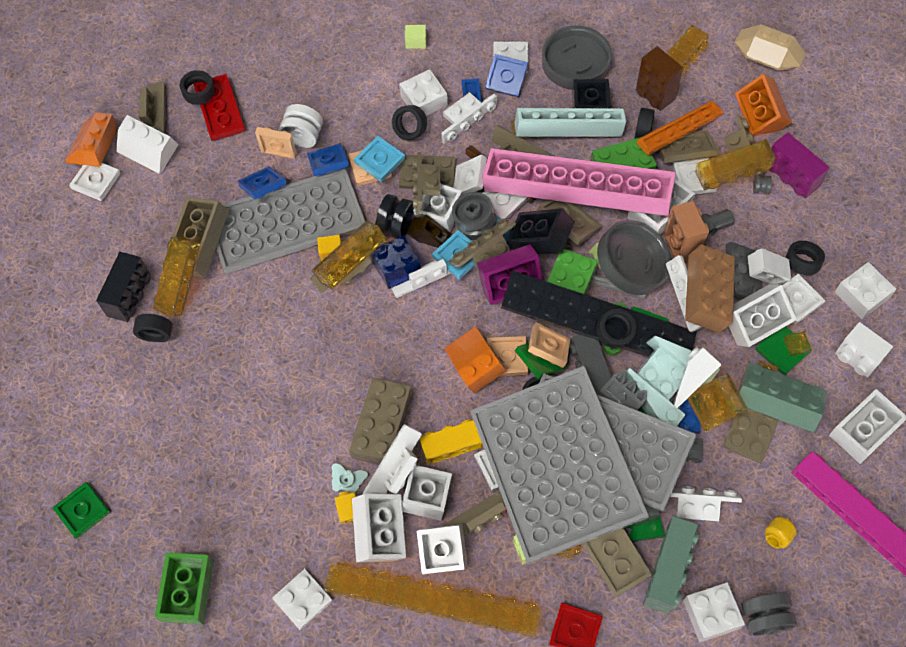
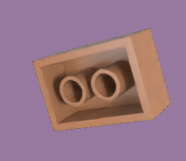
[664,201,709,264]

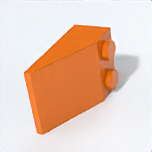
[444,326,506,394]

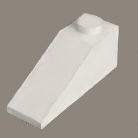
[674,346,721,408]

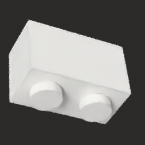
[748,248,791,285]

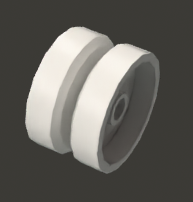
[278,104,323,148]

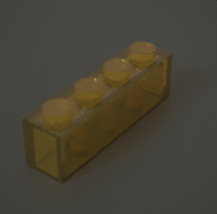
[666,25,709,74]
[695,139,775,190]
[312,221,387,289]
[153,236,201,317]

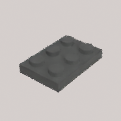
[725,242,763,299]

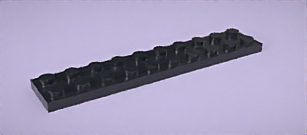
[501,270,697,357]

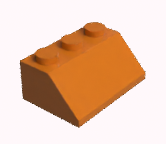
[735,74,792,136]
[65,112,117,167]

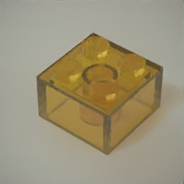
[687,374,748,432]

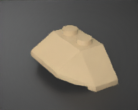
[735,24,806,70]

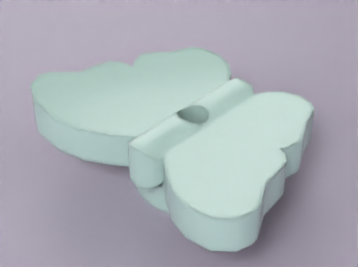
[332,463,368,493]

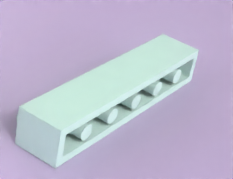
[514,108,626,137]

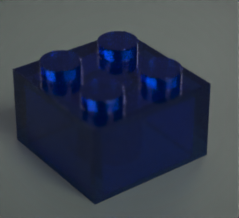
[369,235,421,289]

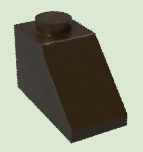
[407,214,453,248]

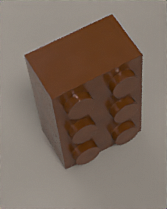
[636,46,683,111]

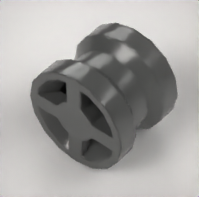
[753,175,772,194]

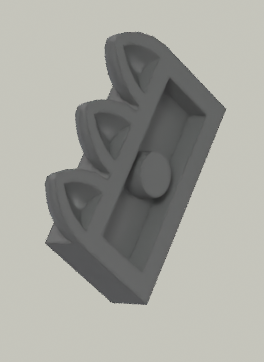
[600,371,647,411]

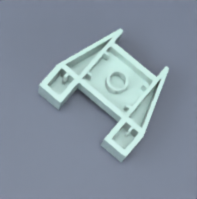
[625,336,720,426]

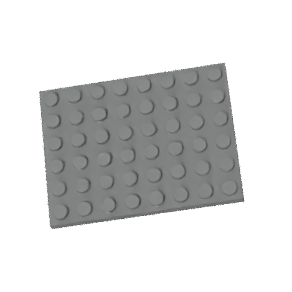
[470,366,649,565]

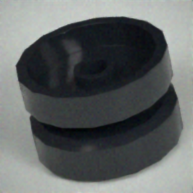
[375,194,414,240]

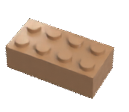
[685,244,735,333]

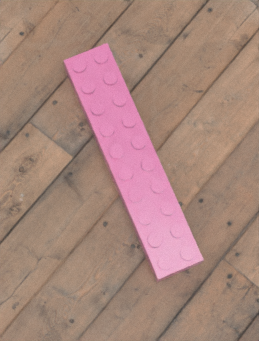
[482,148,676,216]

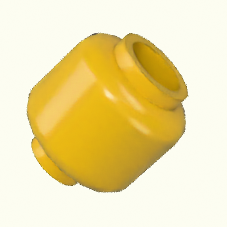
[764,517,797,548]

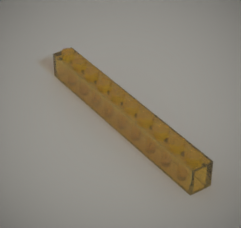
[324,562,541,638]

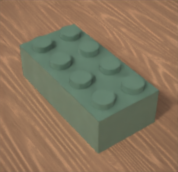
[735,362,827,433]
[643,516,699,615]

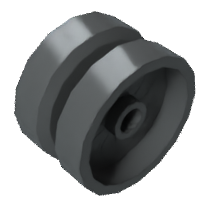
[452,192,497,240]
[741,593,798,636]

